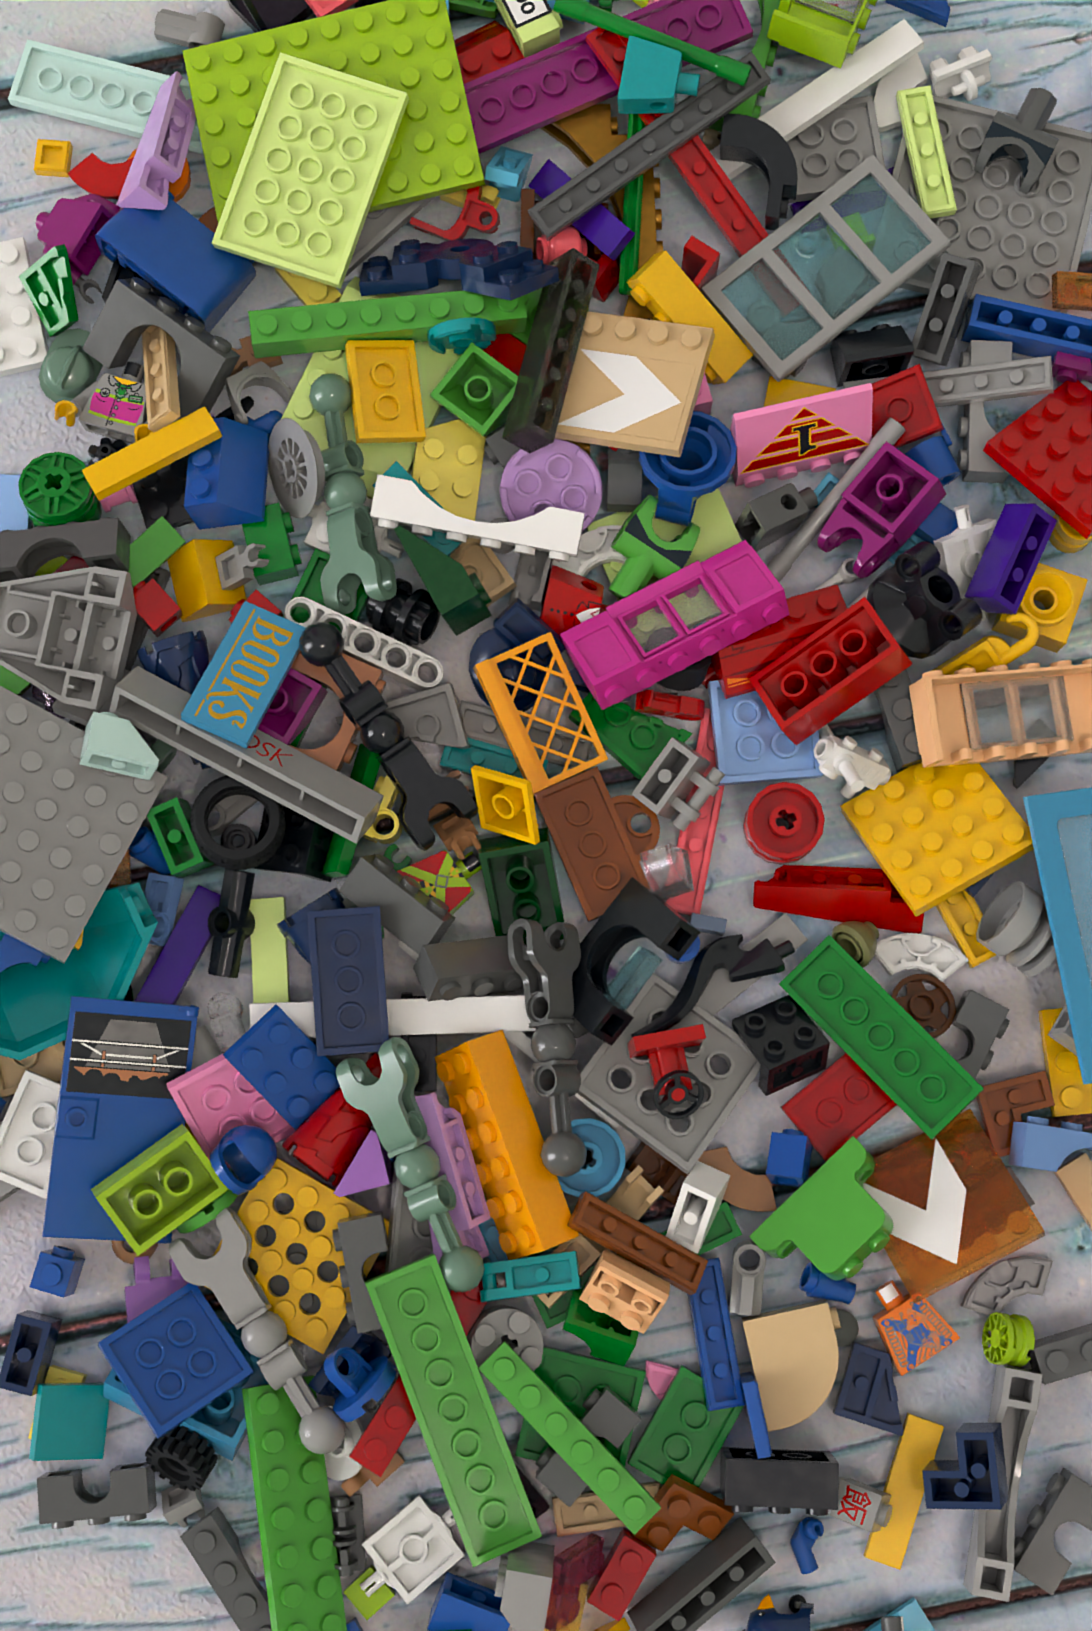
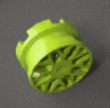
[982,1312,1035,1367]

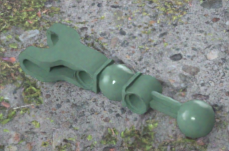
[309,373,397,615]
[336,1037,485,1292]

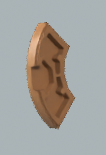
[696,1146,777,1212]

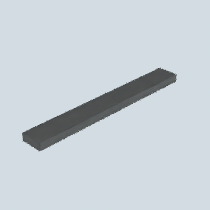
[528,52,771,241]

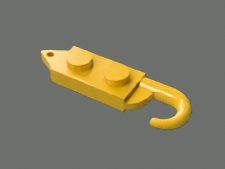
[931,613,1039,675]

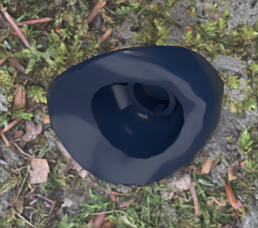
[469,627,546,712]

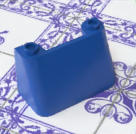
[95,190,256,333]

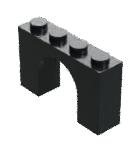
[572,877,701,1046]

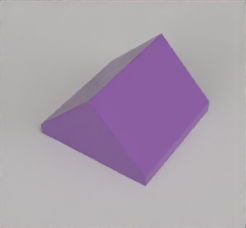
[333,1129,394,1197]

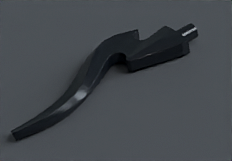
[631,934,795,1037]

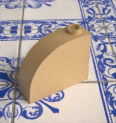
[741,1299,841,1432]

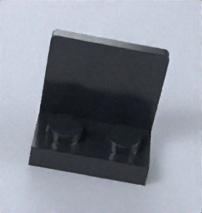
[254,805,334,882]
[732,995,830,1096]

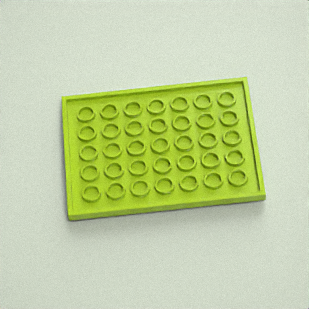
[182,0,486,223]

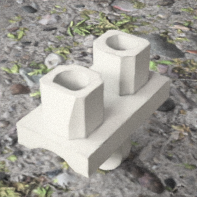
[929,46,992,101]

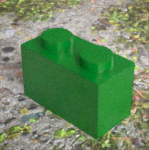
[242,502,302,586]
[147,797,214,878]

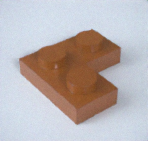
[976,1070,1055,1158]
[632,1474,734,1552]

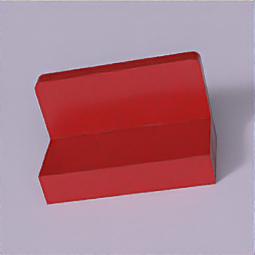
[681,235,720,292]

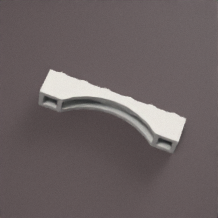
[370,474,585,562]

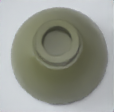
[831,921,879,967]

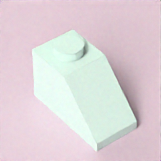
[79,711,159,780]

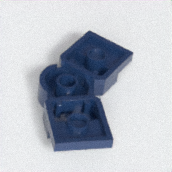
[359,238,559,301]

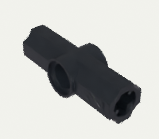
[208,868,255,978]

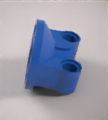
[639,411,737,526]

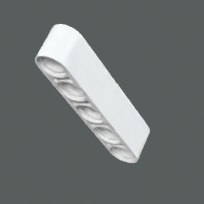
[284,597,444,691]

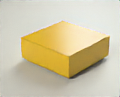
[34,139,73,177]

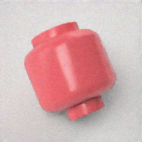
[536,226,588,272]

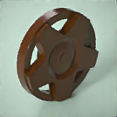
[890,974,956,1038]

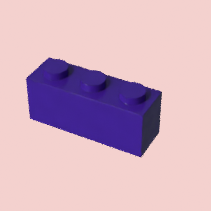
[964,503,1057,614]

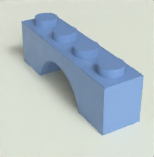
[1008,1116,1092,1172]

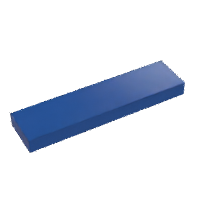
[687,1258,745,1411]

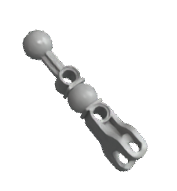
[169,1207,345,1454]

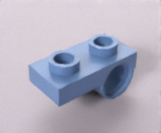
[144,872,184,947]

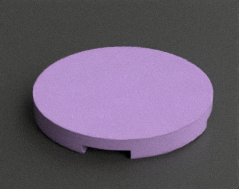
[500,438,603,532]

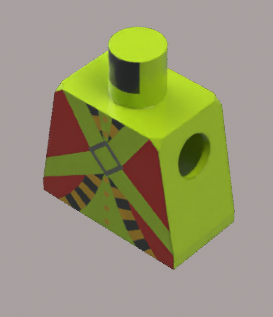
[397,850,482,915]

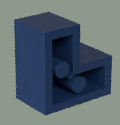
[922,1423,1009,1510]

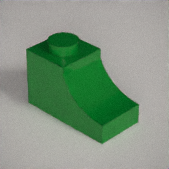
[562,1292,639,1367]

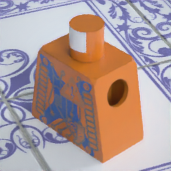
[873,1280,960,1376]

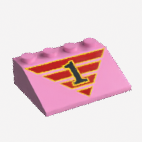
[730,383,873,488]

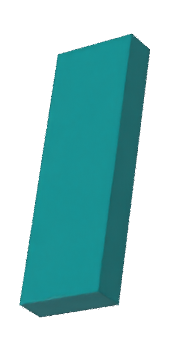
[439,737,549,779]

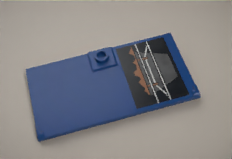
[42,996,199,1244]

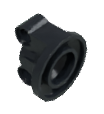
[867,541,982,659]

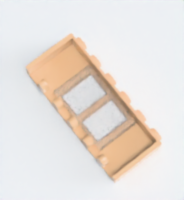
[909,658,1092,768]

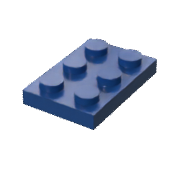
[223,1004,340,1130]

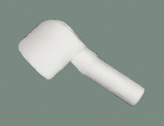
[814,558,857,590]

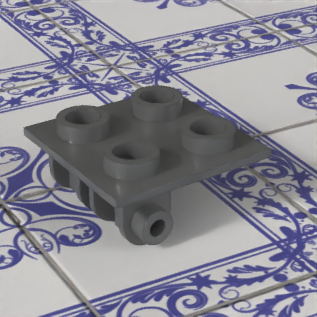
[330,1494,366,1577]

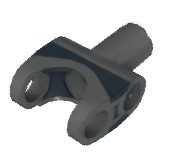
[974,88,1059,194]

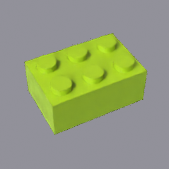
[91,1124,229,1256]

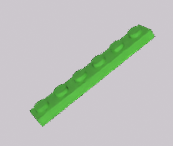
[478,1341,661,1535]

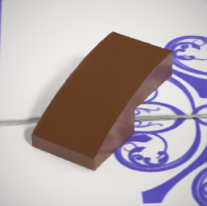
[625,1142,690,1206]

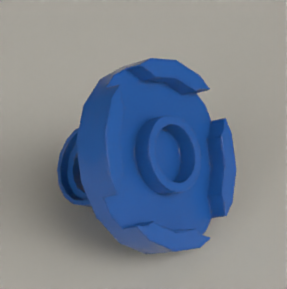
[324,1347,397,1422]

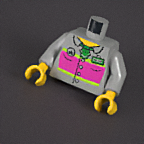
[55,361,154,444]

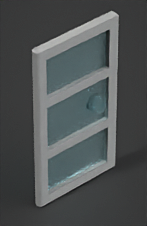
[701,154,951,382]

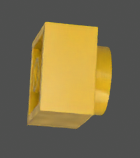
[992,563,1088,653]

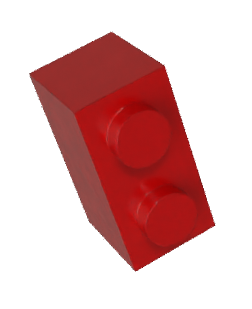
[587,1527,657,1622]

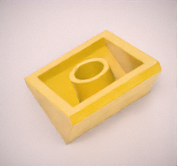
[167,539,247,622]

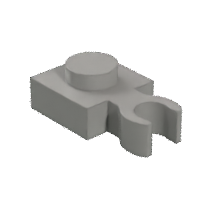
[215,543,269,591]

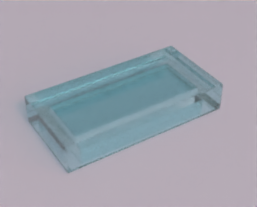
[607,946,663,1009]

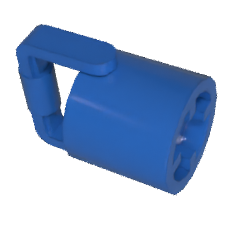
[897,424,961,486]

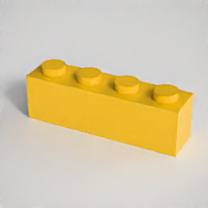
[626,250,753,385]

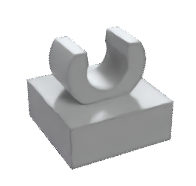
[161,1484,205,1528]

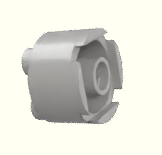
[467,1305,544,1374]

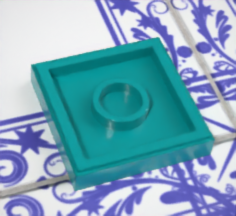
[29,1383,110,1461]

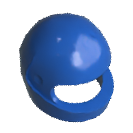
[209,1125,277,1195]

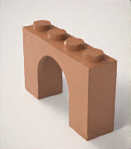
[289,651,386,772]

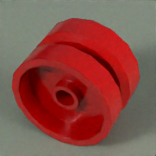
[743,782,825,865]

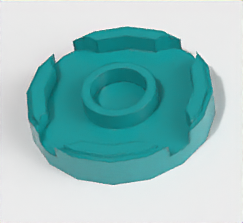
[427,318,497,354]

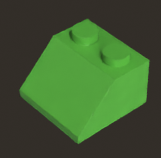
[430,343,528,437]

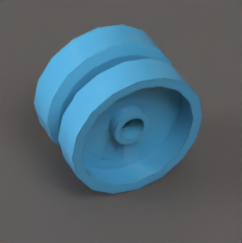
[557,1118,626,1198]

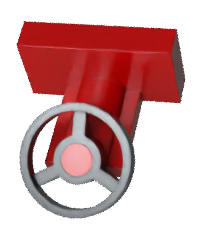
[627,1024,706,1119]

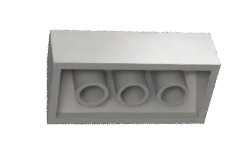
[494,1541,554,1631]

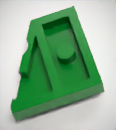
[19,244,79,337]

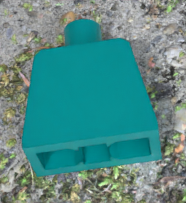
[617,36,700,114]

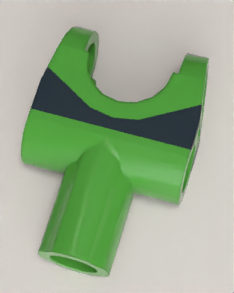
[608,494,700,599]

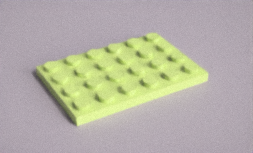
[212,52,409,289]

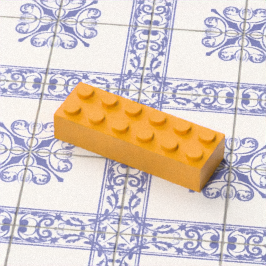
[434,1029,579,1260]

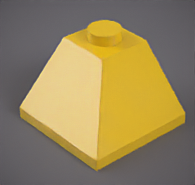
[471,765,540,845]

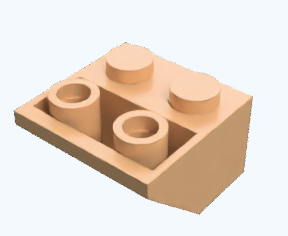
[579,1248,670,1334]

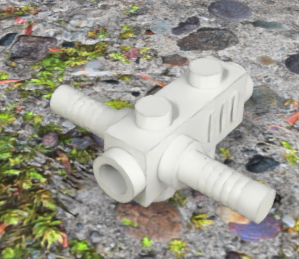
[814,724,891,799]

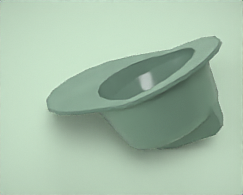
[39,328,103,403]

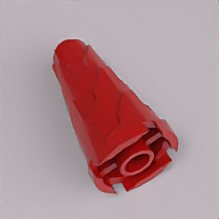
[281,1053,382,1188]

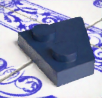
[833,1342,904,1436]

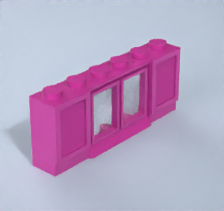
[560,540,789,710]

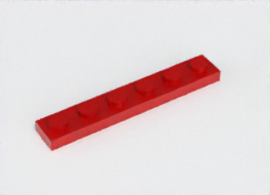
[348,1279,498,1477]

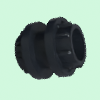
[366,578,440,646]

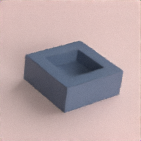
[689,913,727,936]

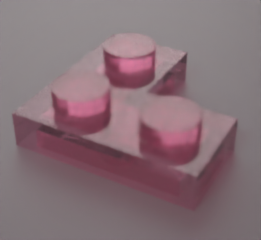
[545,1533,605,1631]

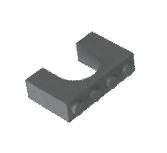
[82,277,240,420]

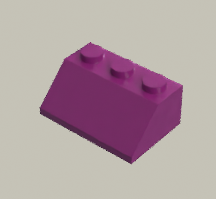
[258,668,328,745]

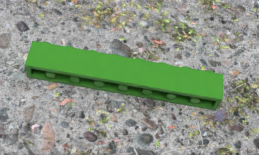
[248,290,527,358]

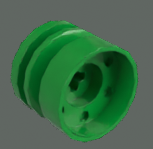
[18,452,102,527]

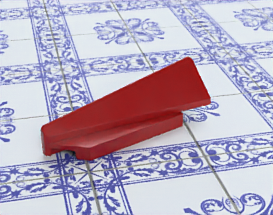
[753,865,925,934]

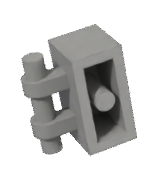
[631,737,725,832]

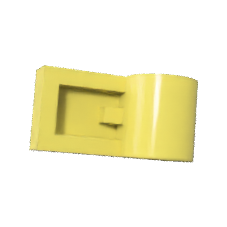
[363,775,402,844]

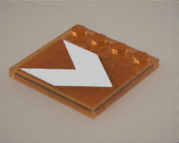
[863,1109,1045,1304]

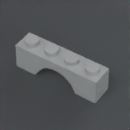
[957,340,1012,483]

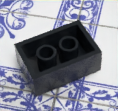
[720,1447,839,1516]

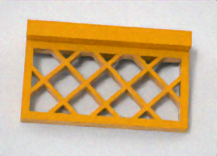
[473,632,608,794]

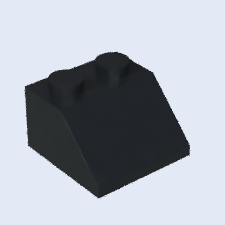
[830,324,914,387]

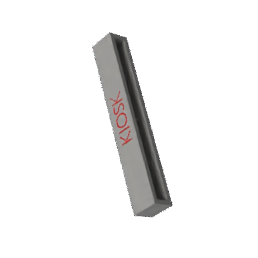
[109,666,384,844]

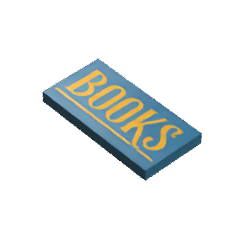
[181,601,306,749]

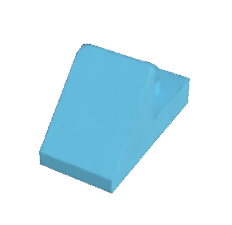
[484,146,533,202]

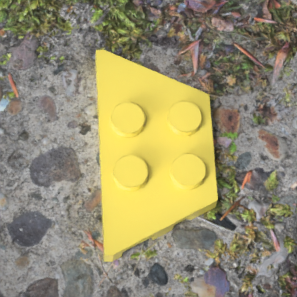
[411,419,486,521]

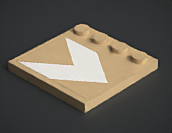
[545,310,715,457]

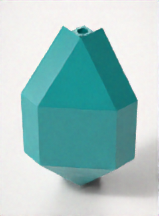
[0,882,158,1060]

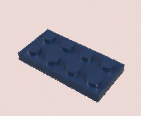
[307,906,389,1056]

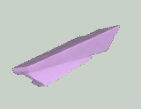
[117,71,196,210]
[415,1092,491,1264]

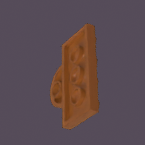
[533,767,660,922]

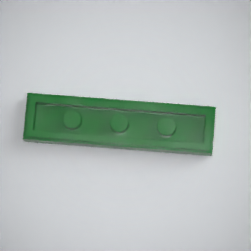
[322,743,380,878]

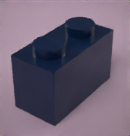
[0,1310,63,1396]

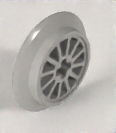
[268,418,325,519]

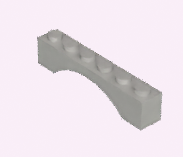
[963,1364,1043,1602]

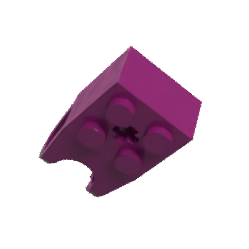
[817,441,946,579]

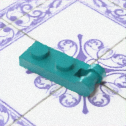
[479,1251,582,1302]

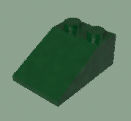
[394,525,492,636]
[478,827,565,945]

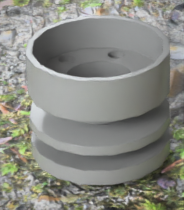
[976,881,1057,977]

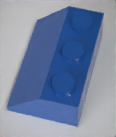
[184,417,270,530]

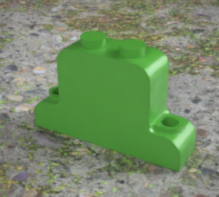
[749,1136,893,1281]

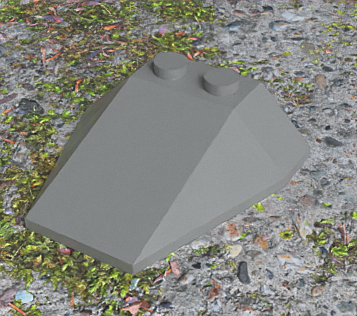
[0,566,137,711]

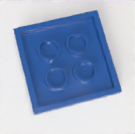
[98,1283,254,1439]

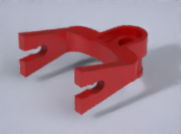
[409,186,500,241]

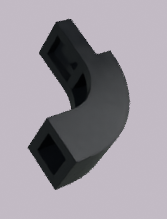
[720,113,798,230]

